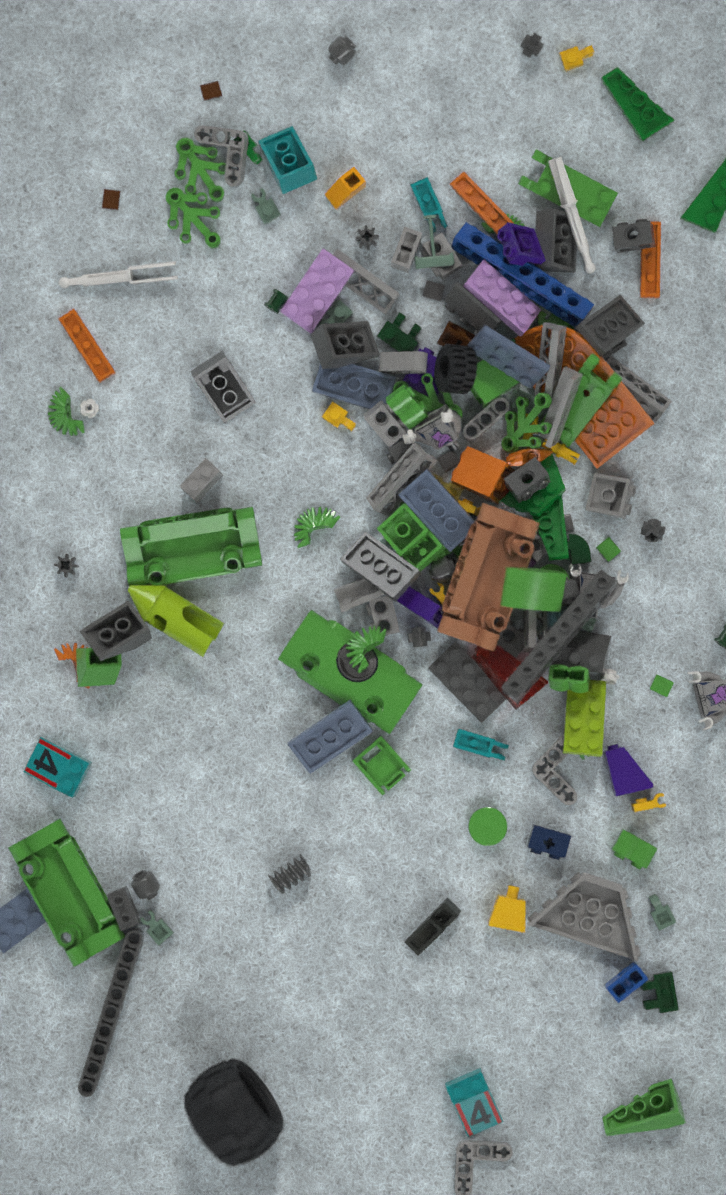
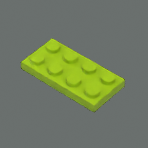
[563,680,606,757]

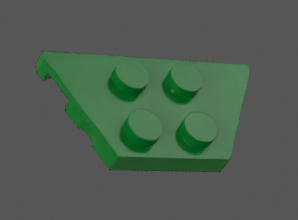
[499,454,566,517]

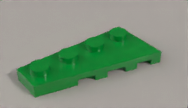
[601,67,675,142]
[680,159,726,233]
[532,495,569,561]

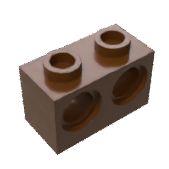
[437,321,476,346]

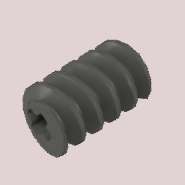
[268,854,311,894]

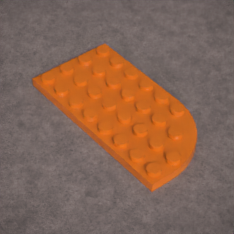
[515,325,655,469]

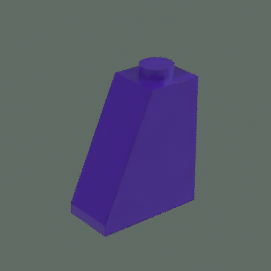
[396,586,444,629]
[603,744,654,797]

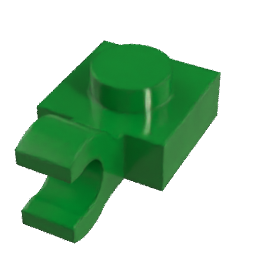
[234,130,263,165]

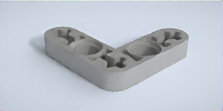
[194,125,248,186]
[532,734,577,805]
[454,1140,513,1195]

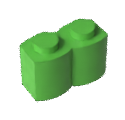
[386,384,428,429]
[548,664,590,693]
[612,829,658,870]

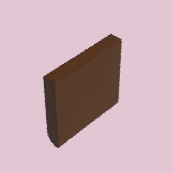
[200,81,222,101]
[102,189,121,210]

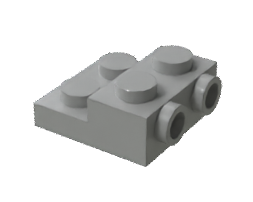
[585,473,636,519]

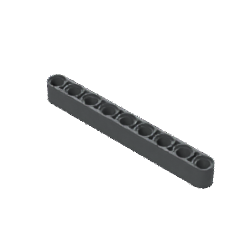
[78,928,144,1097]

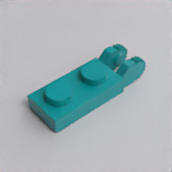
[410,177,448,233]
[453,728,509,761]

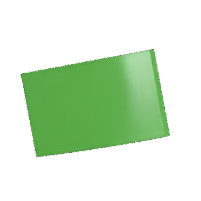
[377,503,447,572]
[500,567,567,612]

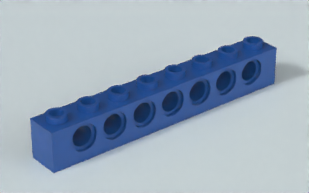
[451,222,594,328]

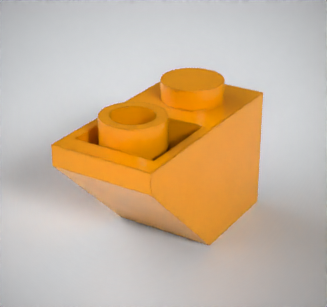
[324,167,366,210]

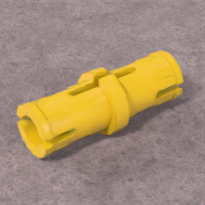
[541,439,581,465]

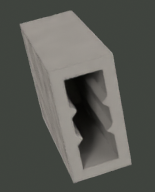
[180,458,223,503]

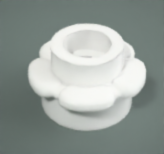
[80,399,99,418]
[601,669,619,685]

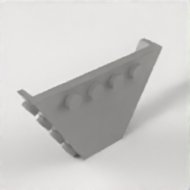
[526,872,641,962]

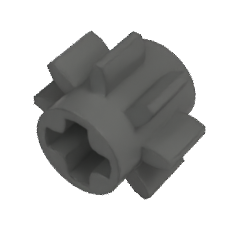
[520,33,544,58]
[355,225,379,251]
[641,519,665,542]
[54,554,79,578]
[408,627,431,647]

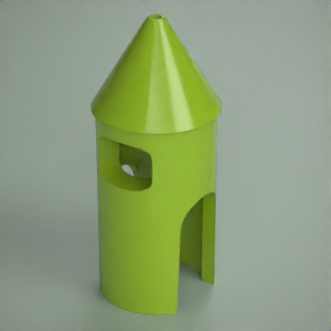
[128,585,225,657]

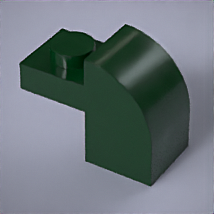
[567,534,592,565]

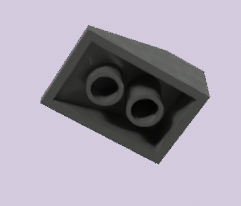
[311,321,380,369]
[190,351,256,423]
[80,601,152,661]

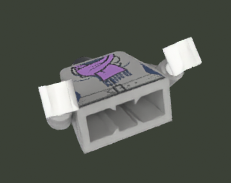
[402,404,462,452]
[569,564,629,618]
[688,671,726,730]

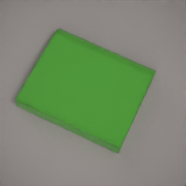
[596,537,621,562]
[650,674,674,697]

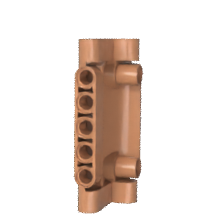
[437,503,540,651]

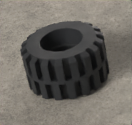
[434,344,477,394]

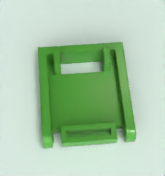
[353,736,411,796]

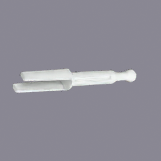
[548,157,596,274]
[59,261,178,288]

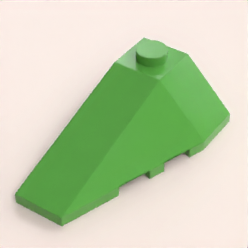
[602,1079,686,1136]

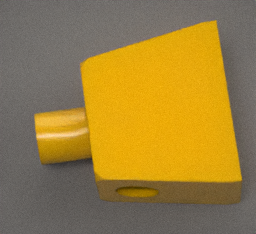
[487,885,526,933]

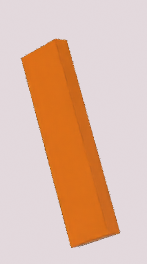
[450,172,514,235]
[640,221,661,298]
[58,309,116,383]

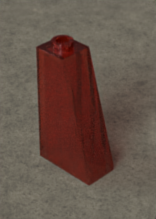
[472,646,549,710]

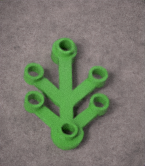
[174,138,226,202]
[166,188,221,248]
[393,373,463,418]
[501,393,552,453]

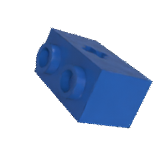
[604,961,649,1004]

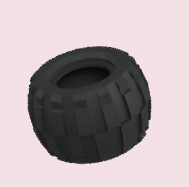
[184,1058,284,1167]

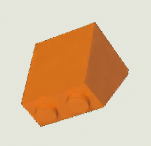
[451,446,516,507]

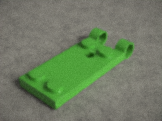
[518,150,618,227]
[540,353,623,447]

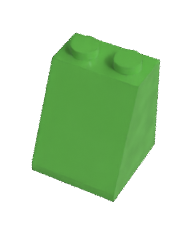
[470,360,520,409]

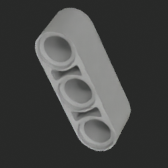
[378,351,428,374]
[462,397,509,441]

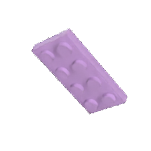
[280,248,355,334]
[463,260,541,337]

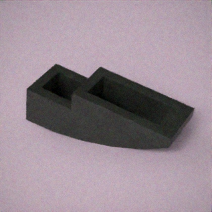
[404,897,461,956]

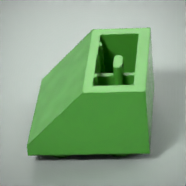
[76,647,122,687]

